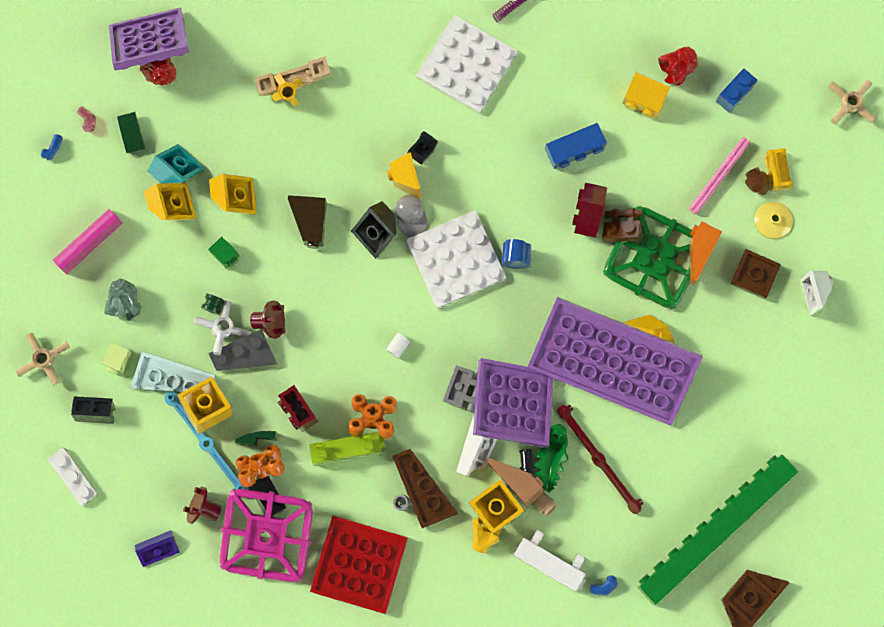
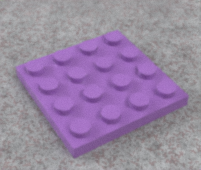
[109,7,189,71]
[473,358,553,448]

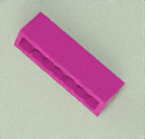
[53,209,123,274]

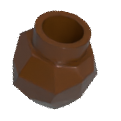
[745,167,769,195]

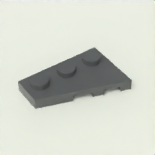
[208,329,278,371]

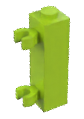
[309,432,385,465]

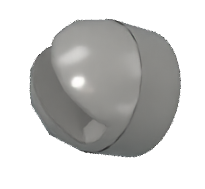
[393,495,410,511]

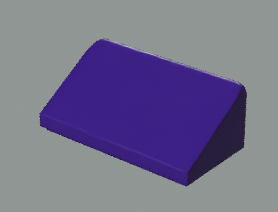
[135,531,180,567]

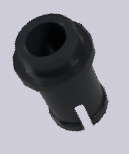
[519,449,535,474]

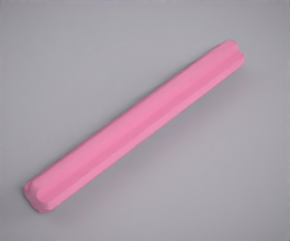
[689,137,750,214]

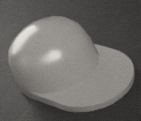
[395,195,427,237]

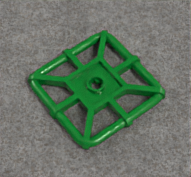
[603,205,693,309]

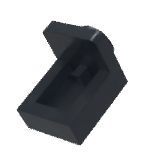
[407,131,438,165]

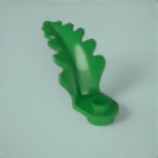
[535,424,568,493]

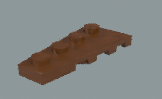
[392,449,458,529]

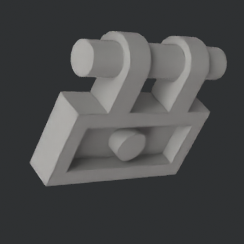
[443,365,477,413]

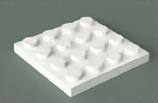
[416,15,518,114]
[406,210,506,309]

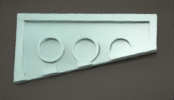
[130,352,216,392]

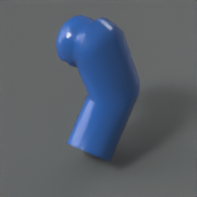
[41,134,63,160]
[590,575,618,595]

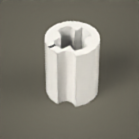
[386,333,411,359]

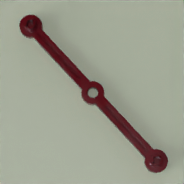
[557,405,644,514]

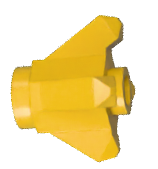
[271,73,303,107]
[472,517,501,553]

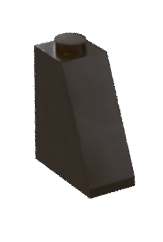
[288,195,327,249]

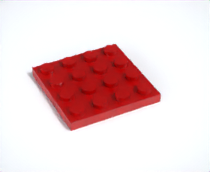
[310,515,408,614]

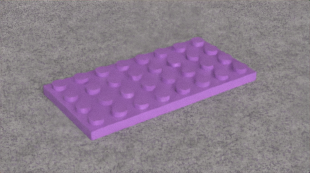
[527,296,703,426]

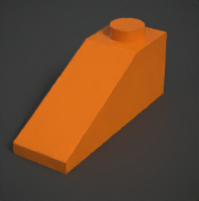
[690,221,722,285]

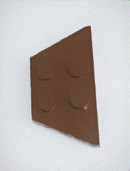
[721,570,789,627]

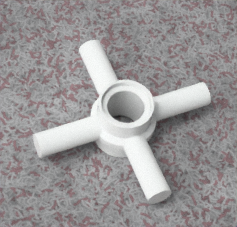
[193,300,251,355]

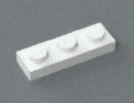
[47,448,98,506]

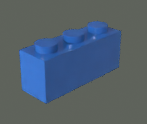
[545,122,607,169]

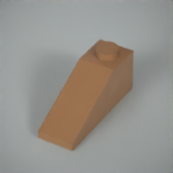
[487,458,545,507]

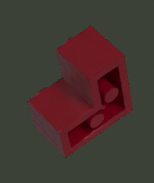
[572,182,607,238]

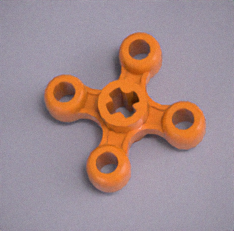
[348,394,397,439]
[235,445,285,487]

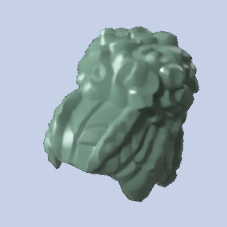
[104,278,141,321]

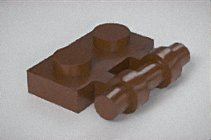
[602,208,643,242]

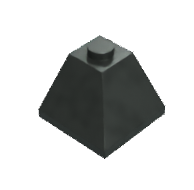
[351,201,397,259]

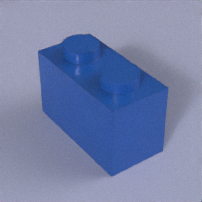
[716,68,758,113]

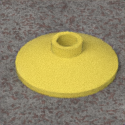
[755,202,793,239]

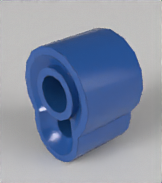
[502,239,531,269]

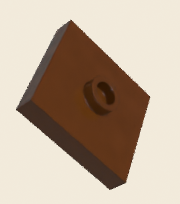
[730,249,781,299]

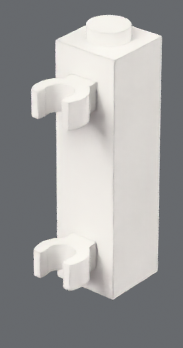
[513,530,586,592]

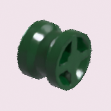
[201,293,224,315]

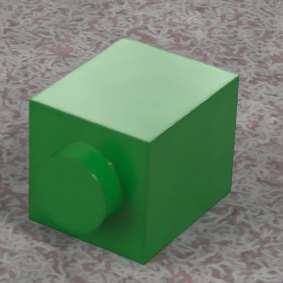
[208,236,240,269]

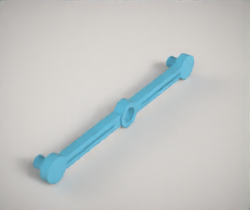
[165,391,249,490]

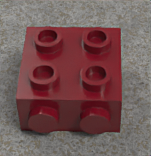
[278,385,319,432]

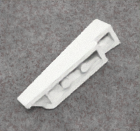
[457,415,497,477]

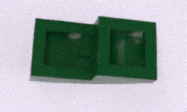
[117,111,145,153]
[235,431,278,447]

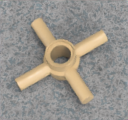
[828,80,876,125]
[15,333,70,386]

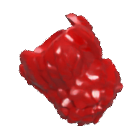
[658,46,698,86]
[139,57,177,86]

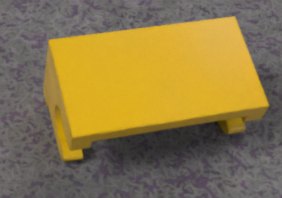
[764,148,793,191]

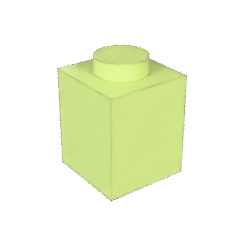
[101,342,132,375]

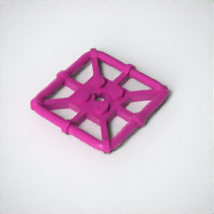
[220,489,313,582]

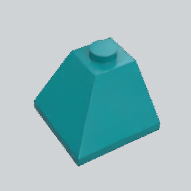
[147,144,205,183]

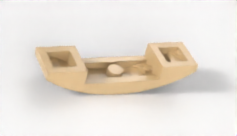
[254,56,331,96]

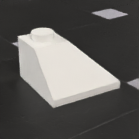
[801,271,833,316]

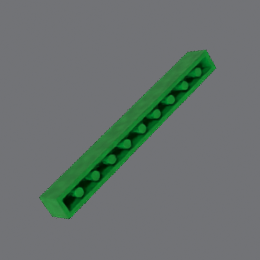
[637,454,799,605]

